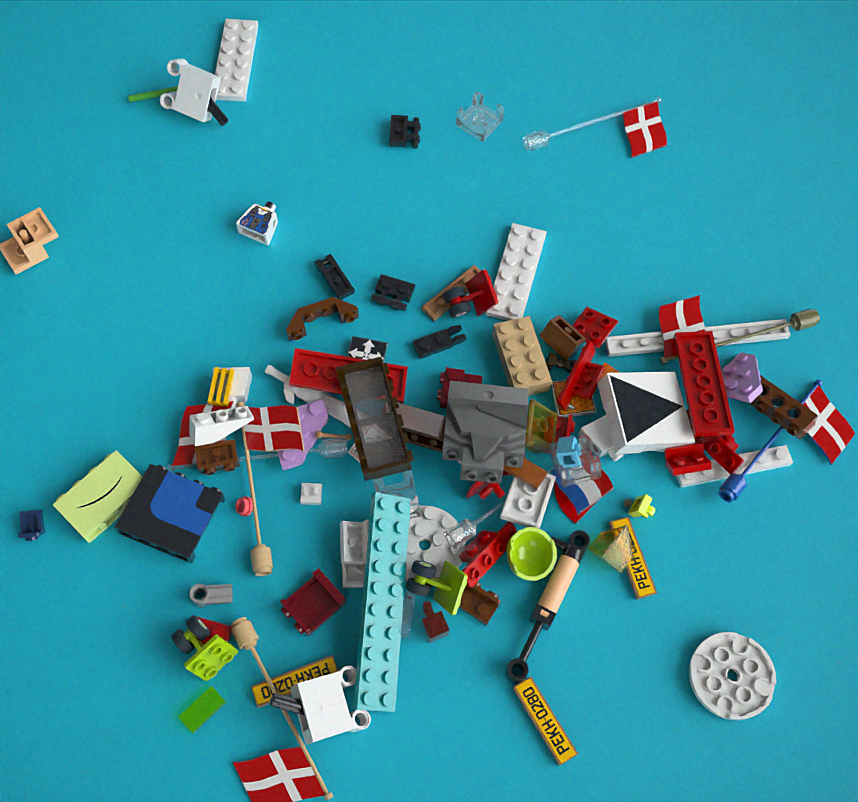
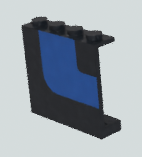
[115,464,225,564]

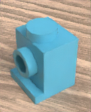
[556,436,581,468]

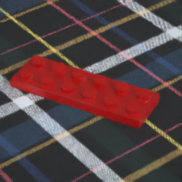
[673,331,735,437]
[289,348,408,404]

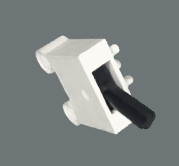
[160,59,229,126]
[270,666,371,745]

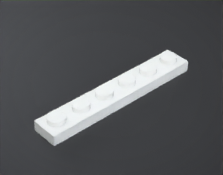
[676,445,793,488]

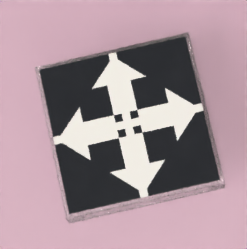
[347,336,389,363]

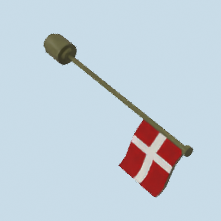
[659,295,820,365]

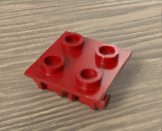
[572,306,619,348]

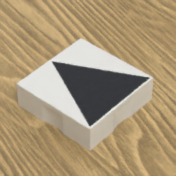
[597,372,695,454]

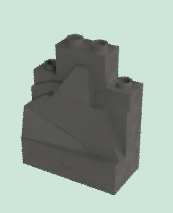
[442,381,528,484]

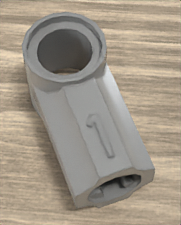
[189,584,233,607]

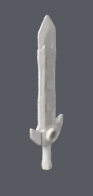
[265,365,377,433]

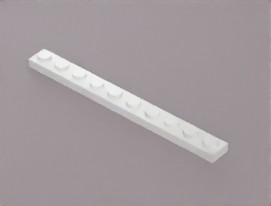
[605,319,790,357]

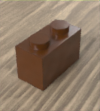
[540,315,587,361]

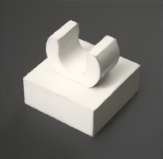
[300,483,322,505]

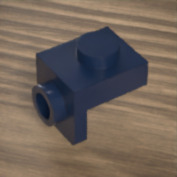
[18,509,45,541]

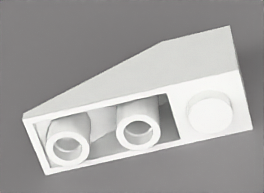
[189,406,254,446]

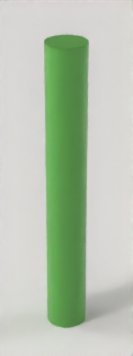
[128,86,178,102]

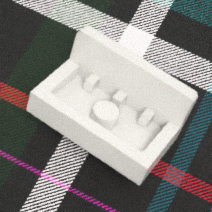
[340,519,369,565]

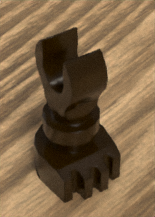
[546,352,577,374]

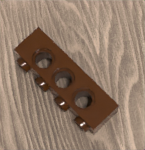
[749,375,818,440]

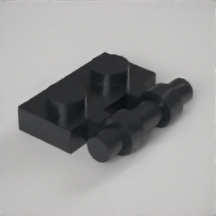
[389,115,421,149]
[371,274,415,311]

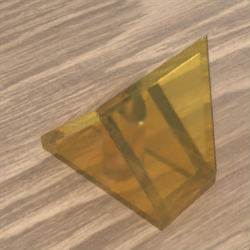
[588,525,633,574]

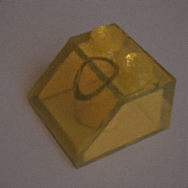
[525,399,558,453]

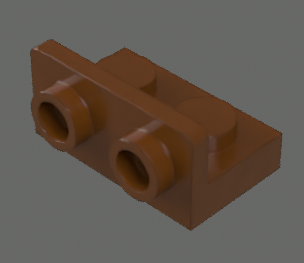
[195,439,240,475]
[459,582,501,626]

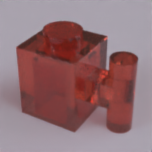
[421,601,450,643]

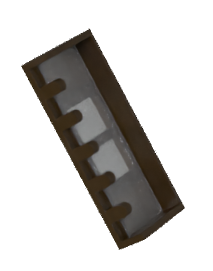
[336,357,414,481]

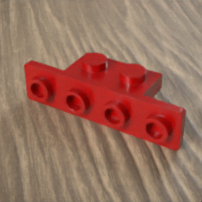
[557,340,605,411]
[686,409,744,474]
[458,521,517,588]

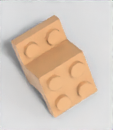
[0,207,59,274]

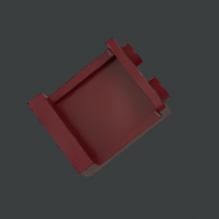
[280,568,347,637]

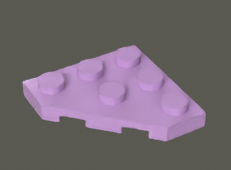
[721,352,763,403]
[277,399,329,471]

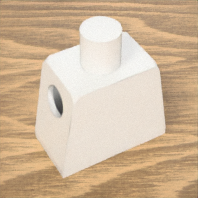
[213,367,252,408]
[578,414,623,461]

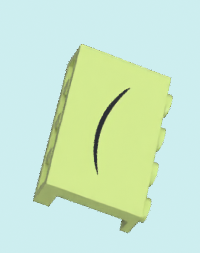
[53,450,143,543]

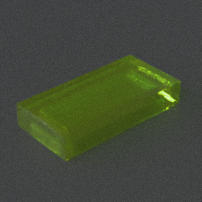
[178,686,227,734]

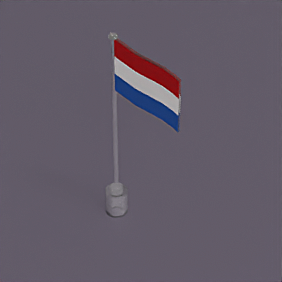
[444,443,613,549]

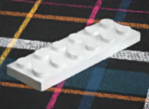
[215,19,258,102]
[486,223,547,321]

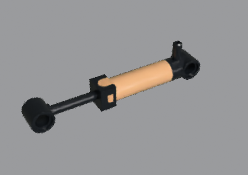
[505,530,590,684]

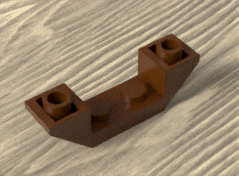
[286,297,359,341]

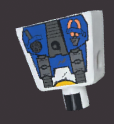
[236,201,278,245]

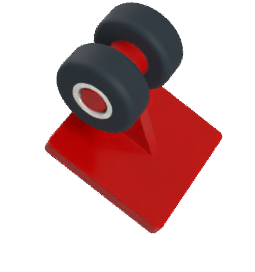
[443,269,499,318]

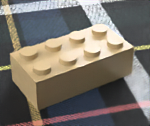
[492,316,552,396]

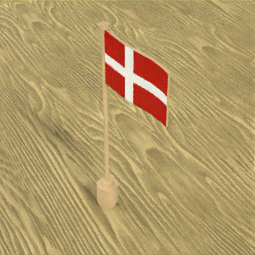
[237,402,305,576]
[231,617,333,802]

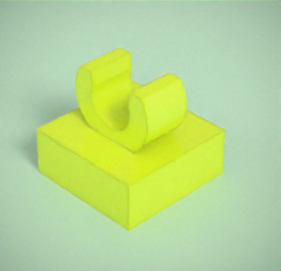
[628,494,656,518]

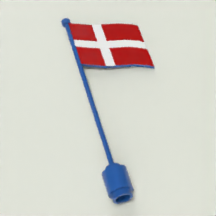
[718,379,855,503]

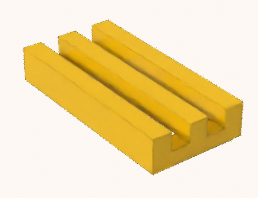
[207,367,235,407]

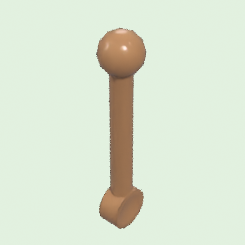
[315,431,352,440]

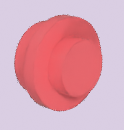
[235,496,253,517]

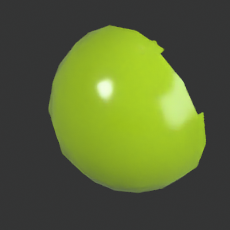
[507,527,557,581]

